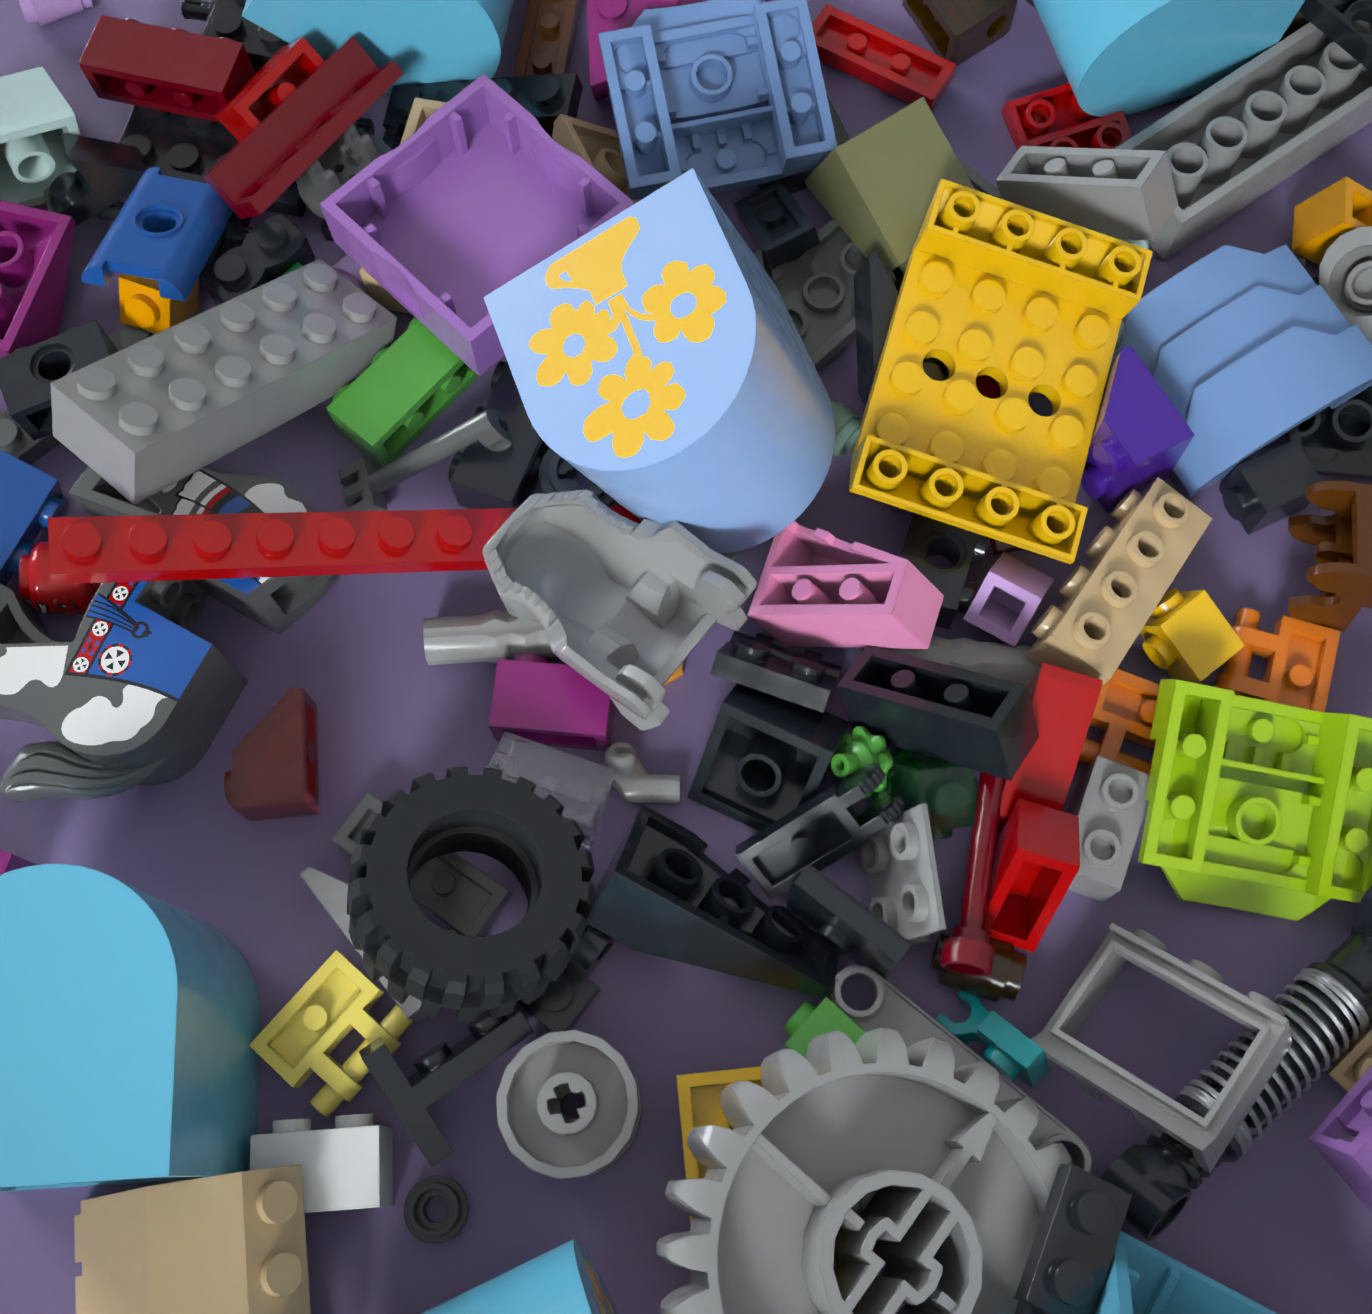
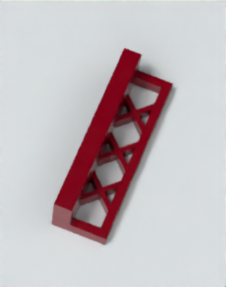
[203,36,404,219]

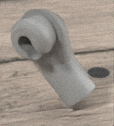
[602,742,680,804]

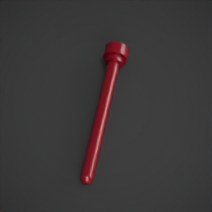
[940,772,1004,976]

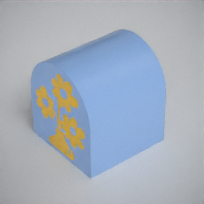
[484,168,835,554]

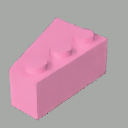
[747,521,944,649]

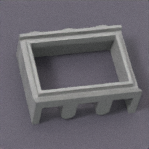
[1031,923,1293,1173]

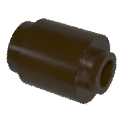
[930,925,1027,1002]

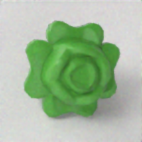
[831,726,893,800]

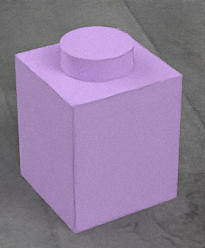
[963,552,1054,647]

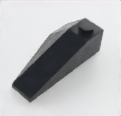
[587,804,839,998]

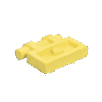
[249,950,413,1118]

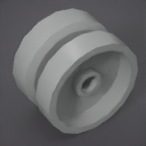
[496,1030,643,1179]

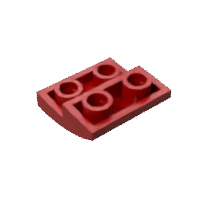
[1001,83,1133,150]

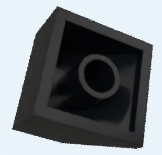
[687,683,850,831]

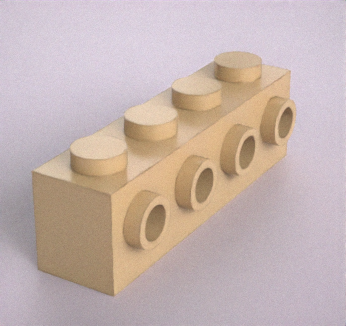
[1025,477,1213,685]

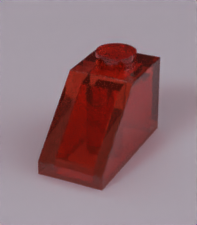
[224,687,319,821]

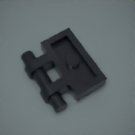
[710,631,843,713]

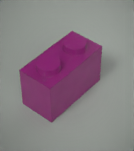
[488,654,615,751]

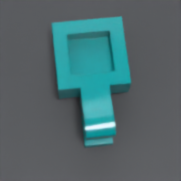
[937,991,1049,1089]

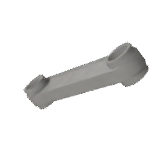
[829,965,1092,1173]

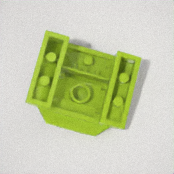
[1138,679,1372,921]

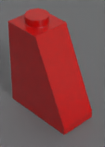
[997,663,1103,837]

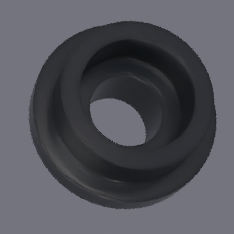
[404,1176,469,1244]

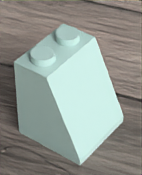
[0,67,81,207]

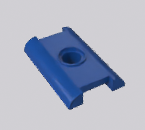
[81,167,233,302]

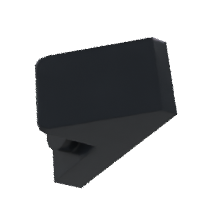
[43,133,148,226]

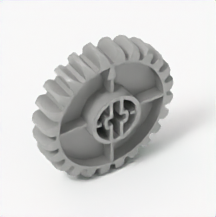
[656,1027,1072,1314]

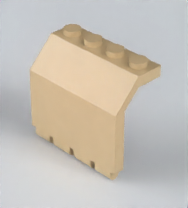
[74,1164,311,1314]

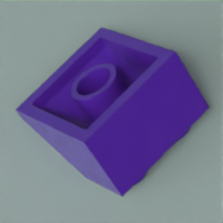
[1081,345,1195,513]

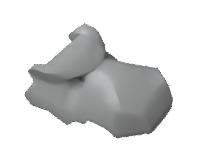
[483,489,757,731]

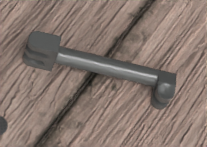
[338,409,512,511]

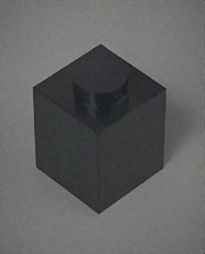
[1219,439,1323,535]

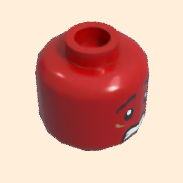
[19,541,101,614]

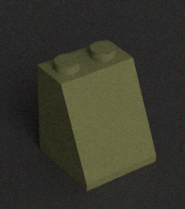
[804,97,975,275]

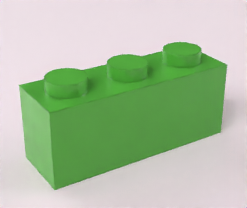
[326,317,479,468]

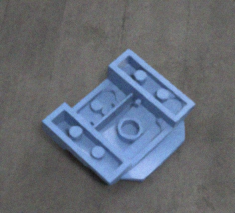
[598,0,838,200]
[1108,244,1372,500]

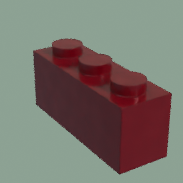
[78,15,256,123]

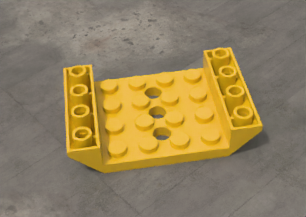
[849,178,1153,564]

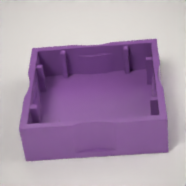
[320,73,635,377]

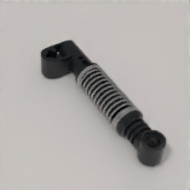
[1101,885,1372,1241]

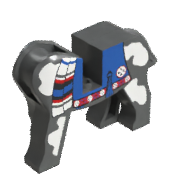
[0,466,335,802]

